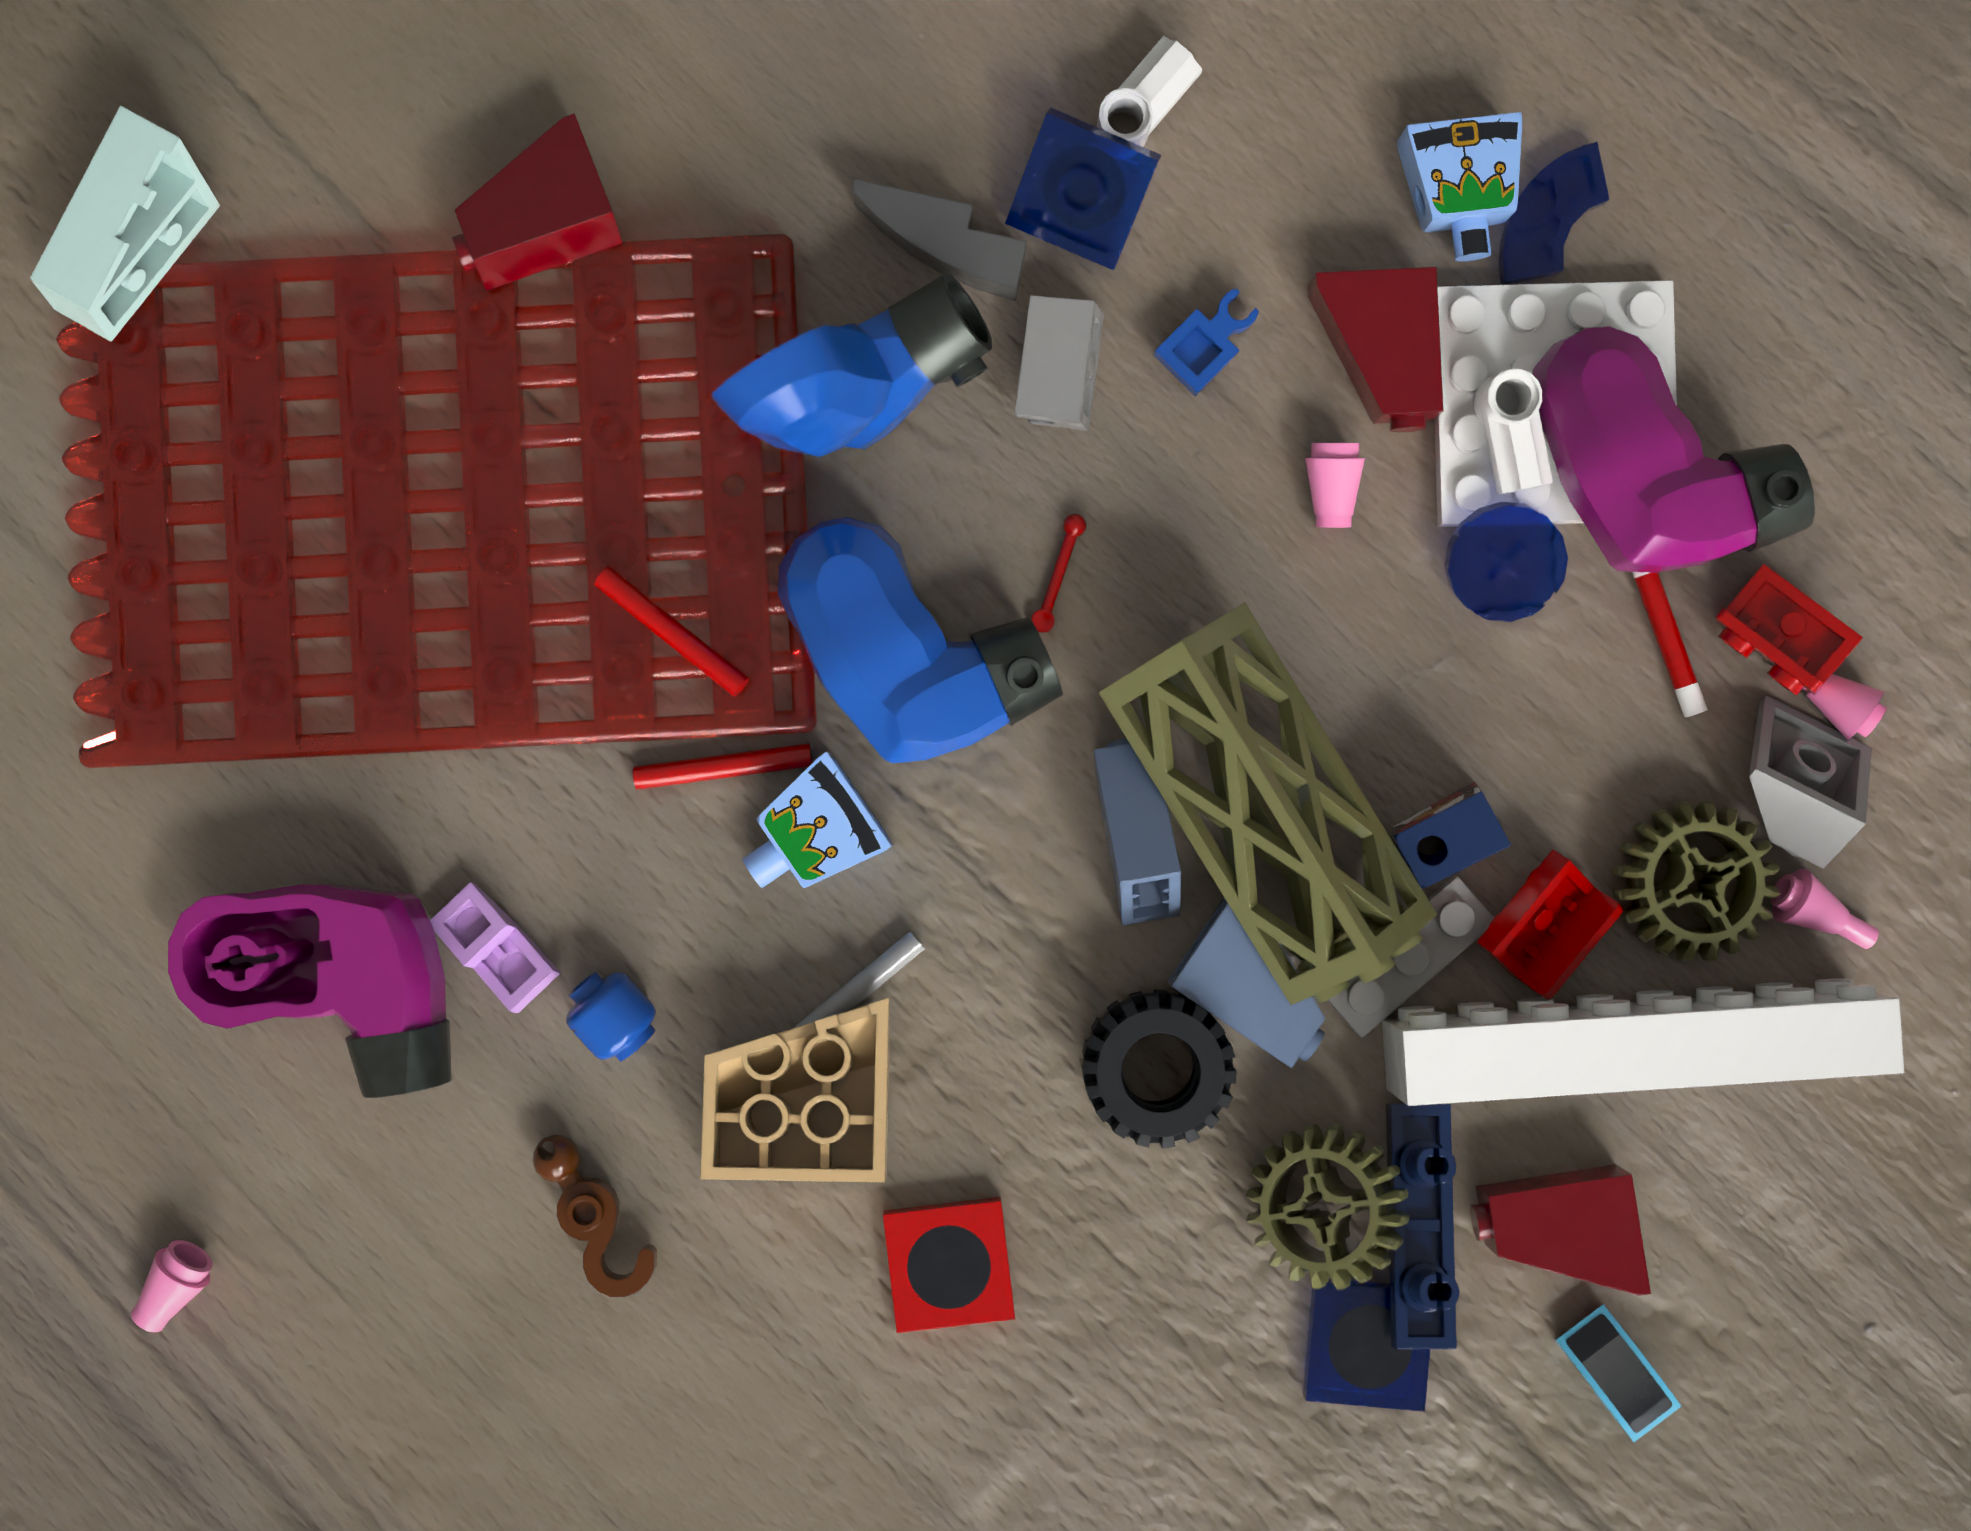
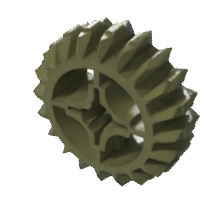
[1613,801,1781,962]
[1245,1124,1410,1290]

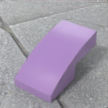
[430,882,561,1013]

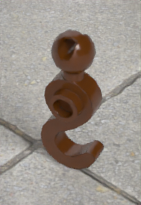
[533,1135,657,1297]

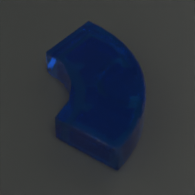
[1499,142,1610,285]

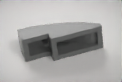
[852,179,1027,301]

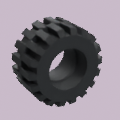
[1081,989,1237,1148]

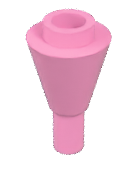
[1802,674,1887,740]
[1770,868,1879,949]

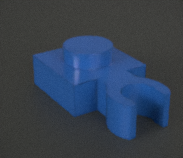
[1153,289,1259,397]

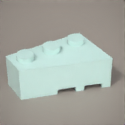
[30,105,220,342]

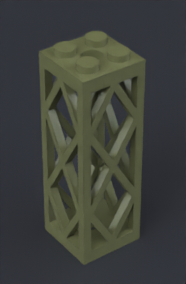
[1098,602,1437,1005]

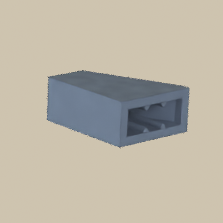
[1094,738,1181,926]
[1167,898,1326,1068]

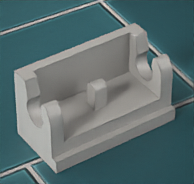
[1015,295,1104,431]

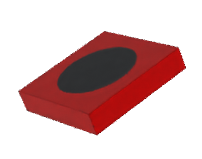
[883,1197,1015,1333]

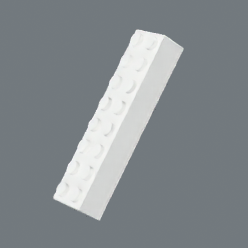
[1382,978,1904,1106]

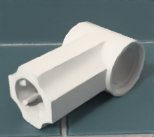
[1096,36,1202,158]
[1474,369,1553,495]

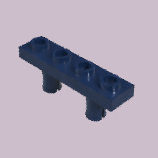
[1386,1103,1460,1349]

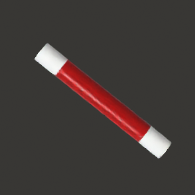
[1632,572,1708,718]

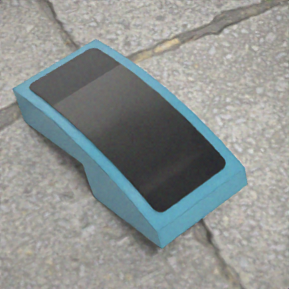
[1556,1304,1681,1443]

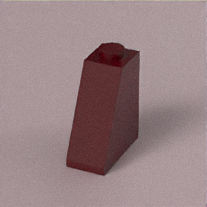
[452,113,623,291]
[1307,267,1444,432]
[1470,1164,1651,1296]

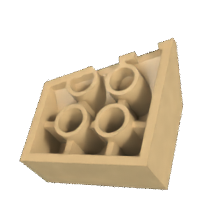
[700,998,889,1182]

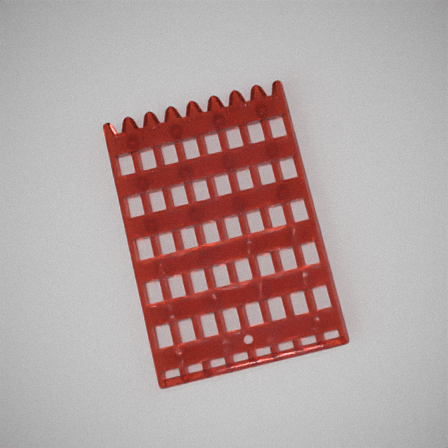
[56,234,817,768]

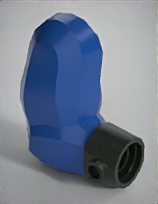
[712,275,993,457]
[778,517,1063,763]

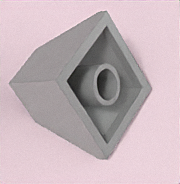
[1749,695,1871,869]

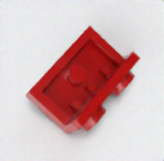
[1715,564,1863,696]
[1477,850,1623,1000]

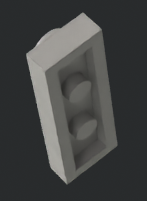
[1328,876,1494,1038]

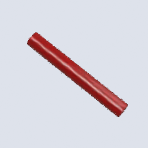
[594,567,749,697]
[633,743,813,790]

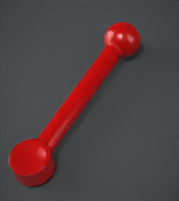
[1031,514,1087,633]

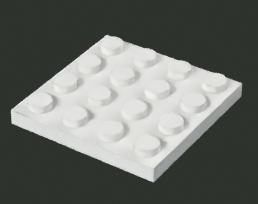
[1434,281,1677,527]

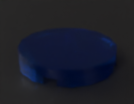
[1444,501,1568,622]

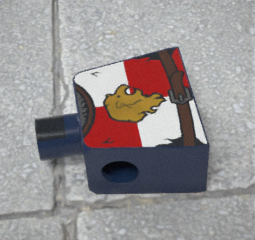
[1391,782,1512,889]

